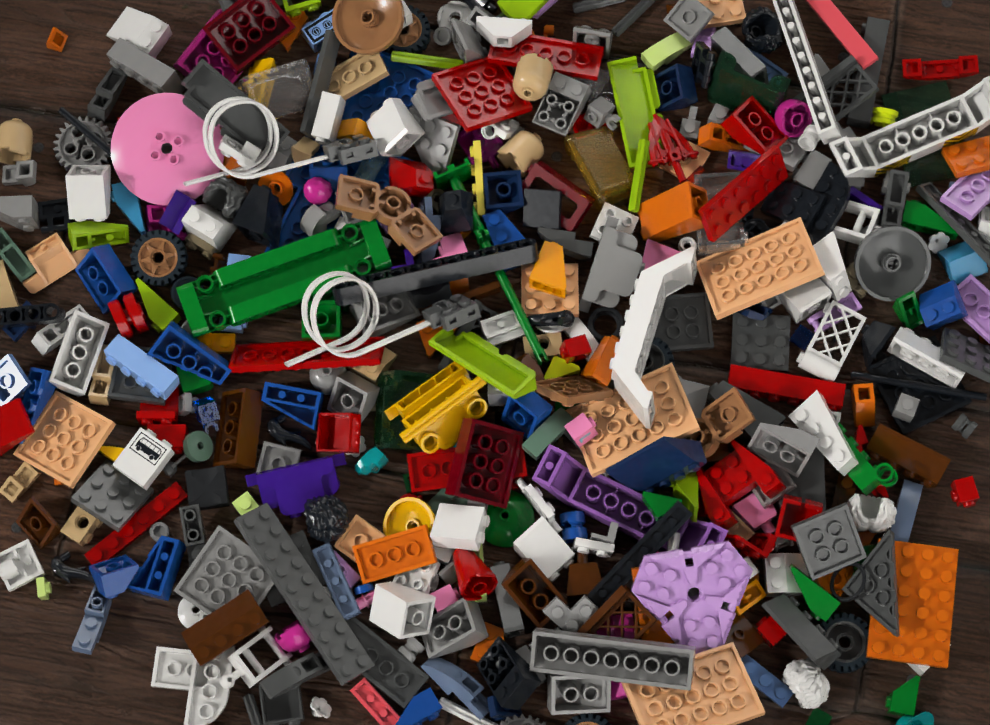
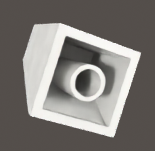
[366,97,425,157]
[65,165,111,222]
[181,204,237,252]
[813,231,852,302]
[778,278,832,324]
[513,516,575,582]
[369,581,436,639]

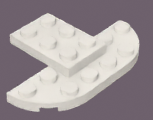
[151,610,235,725]

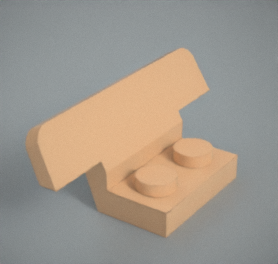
[22,232,90,294]

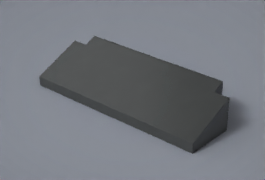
[180,59,290,156]

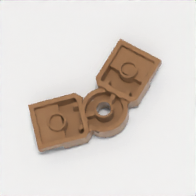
[335,174,443,256]
[681,387,756,458]

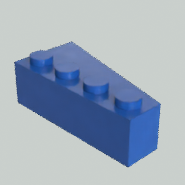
[146,321,232,385]

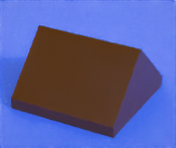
[16,497,62,550]

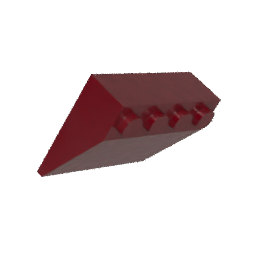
[202,0,295,75]
[445,418,524,509]

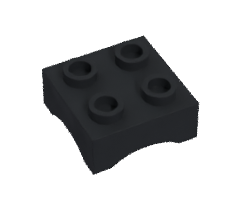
[409,282,452,309]
[185,465,230,511]

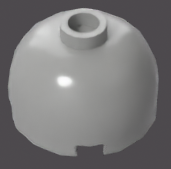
[309,367,347,395]

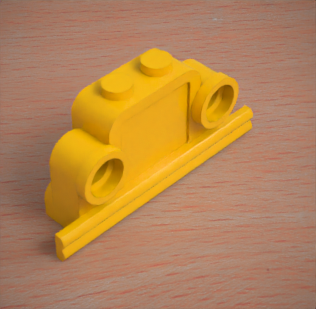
[384,361,471,421]
[399,375,488,454]

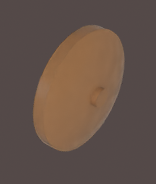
[332,0,405,55]

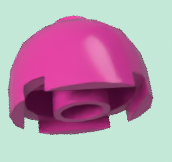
[774,99,813,138]
[274,619,312,653]

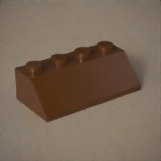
[213,388,264,470]
[865,424,951,488]
[181,589,270,667]

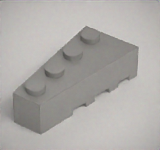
[106,38,186,94]

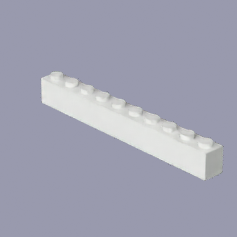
[772,0,842,145]

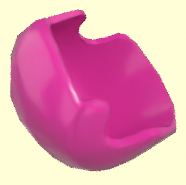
[303,177,333,205]

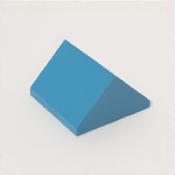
[937,241,988,284]

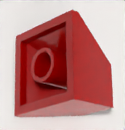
[389,157,434,198]

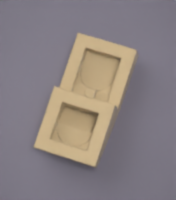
[0,461,41,503]

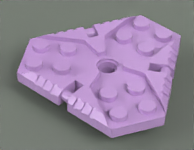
[631,541,753,654]

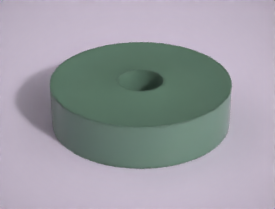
[183,431,213,462]

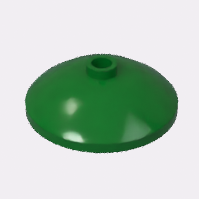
[484,490,535,548]

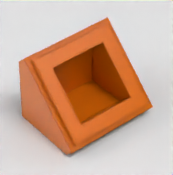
[46,27,68,52]

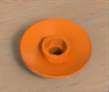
[258,172,293,206]

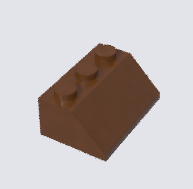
[501,557,568,628]

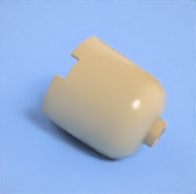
[513,53,554,101]
[0,118,33,165]
[497,130,544,178]

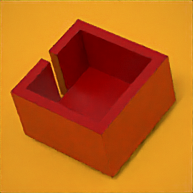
[775,494,823,541]

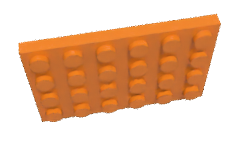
[866,538,959,669]

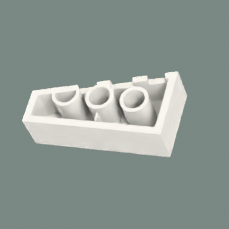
[788,390,858,476]

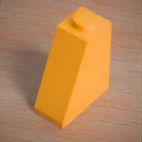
[529,241,566,299]

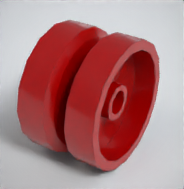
[107,292,149,340]

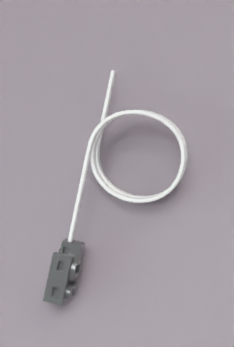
[183,96,379,186]
[284,271,481,367]

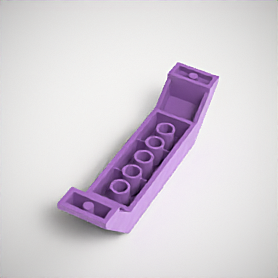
[532,444,728,562]

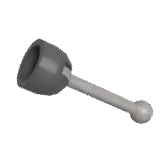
[163,444,199,478]

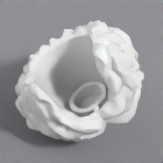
[847,493,897,533]
[782,659,830,709]

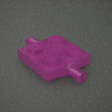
[457,127,504,170]

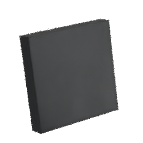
[523,188,562,229]

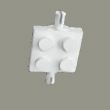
[515,477,562,533]

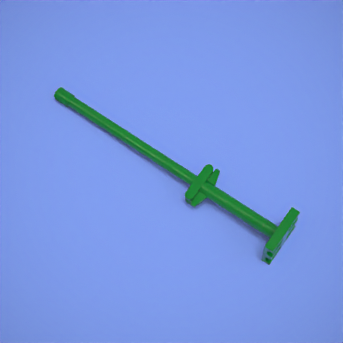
[433,158,549,365]

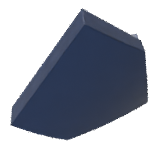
[738,303,773,320]

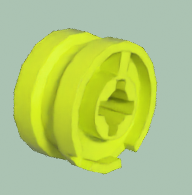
[870,107,899,127]

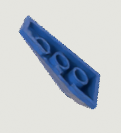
[20,367,57,444]

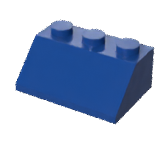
[75,244,138,315]

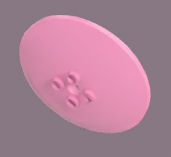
[111,93,224,206]

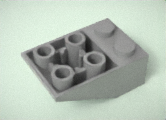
[532,71,592,137]

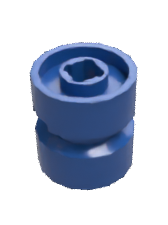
[559,511,588,544]

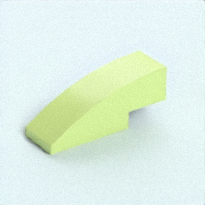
[641,32,694,72]

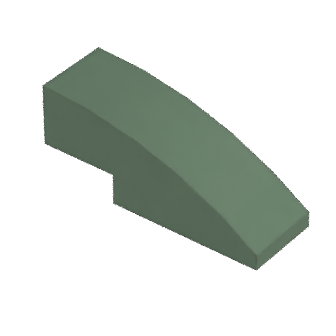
[0,227,36,283]
[522,407,574,461]

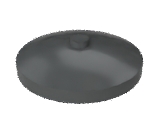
[854,225,931,301]

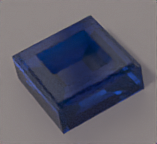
[790,324,814,351]

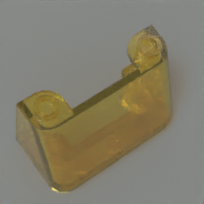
[564,125,633,211]

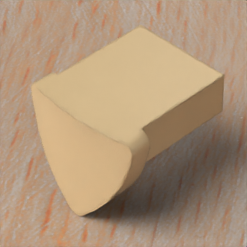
[291,136,320,168]

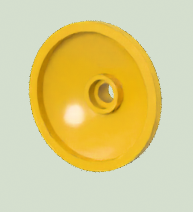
[383,497,435,536]

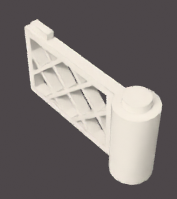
[796,300,867,382]

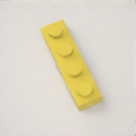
[470,140,486,218]

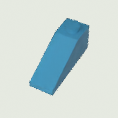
[111,182,147,235]

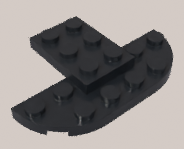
[760,162,851,245]

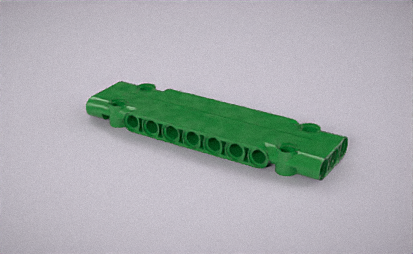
[176,219,393,338]

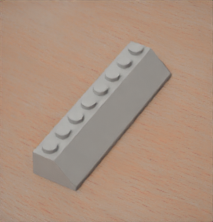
[529,627,696,691]

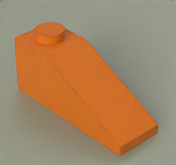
[697,122,753,153]

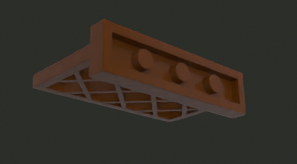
[577,585,657,639]

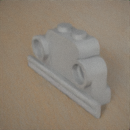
[579,216,645,313]

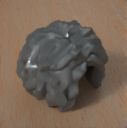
[202,176,249,219]

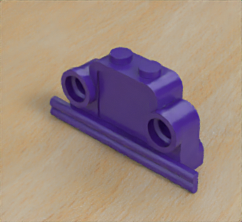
[245,453,346,518]

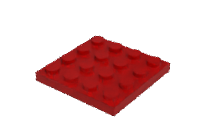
[431,56,533,133]

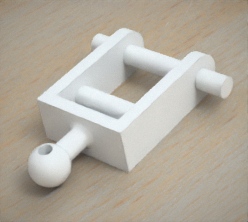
[833,200,881,245]
[220,625,293,689]

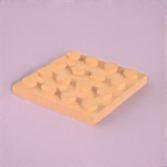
[13,390,116,489]

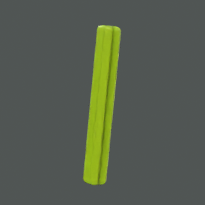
[391,51,464,69]
[628,139,650,213]

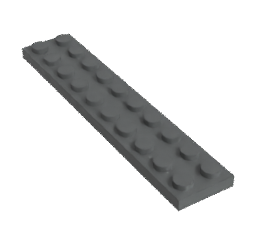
[234,503,375,686]

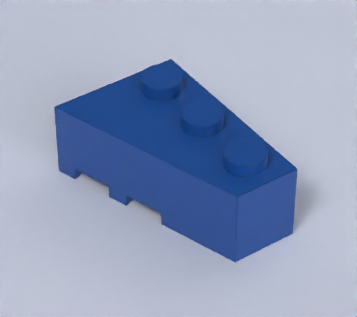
[482,209,525,272]
[261,382,325,432]
[127,536,186,601]

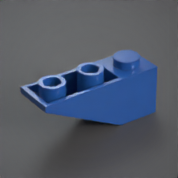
[396,687,442,725]

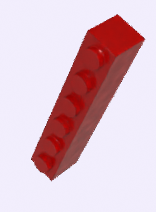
[727,364,846,412]

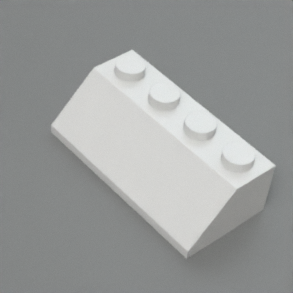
[48,310,110,397]
[887,327,965,388]

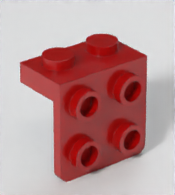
[136,387,179,426]
[724,533,778,559]

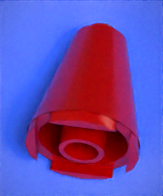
[453,549,498,601]

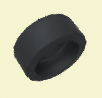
[588,306,624,343]

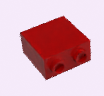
[316,413,361,453]

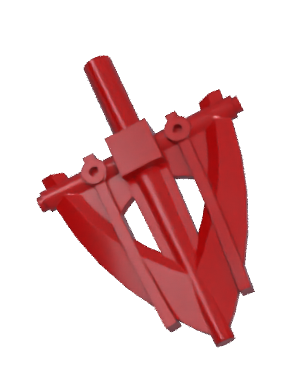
[648,114,699,184]

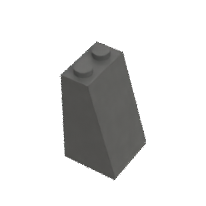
[706,380,786,446]

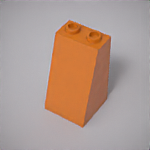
[638,181,708,242]

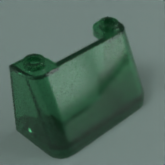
[707,50,791,120]
[374,370,435,452]

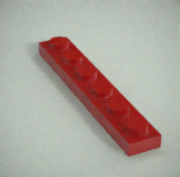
[84,481,188,565]

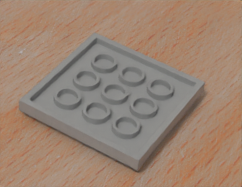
[173,525,274,615]

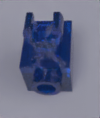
[192,396,220,434]

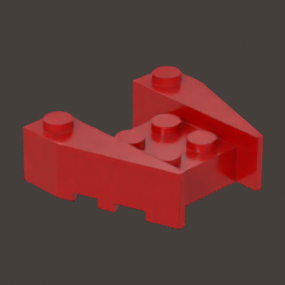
[696,440,787,530]

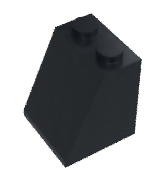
[232,184,284,249]

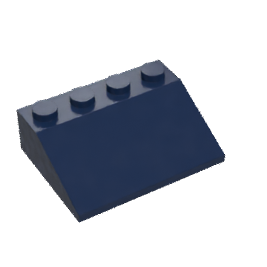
[605,436,707,494]

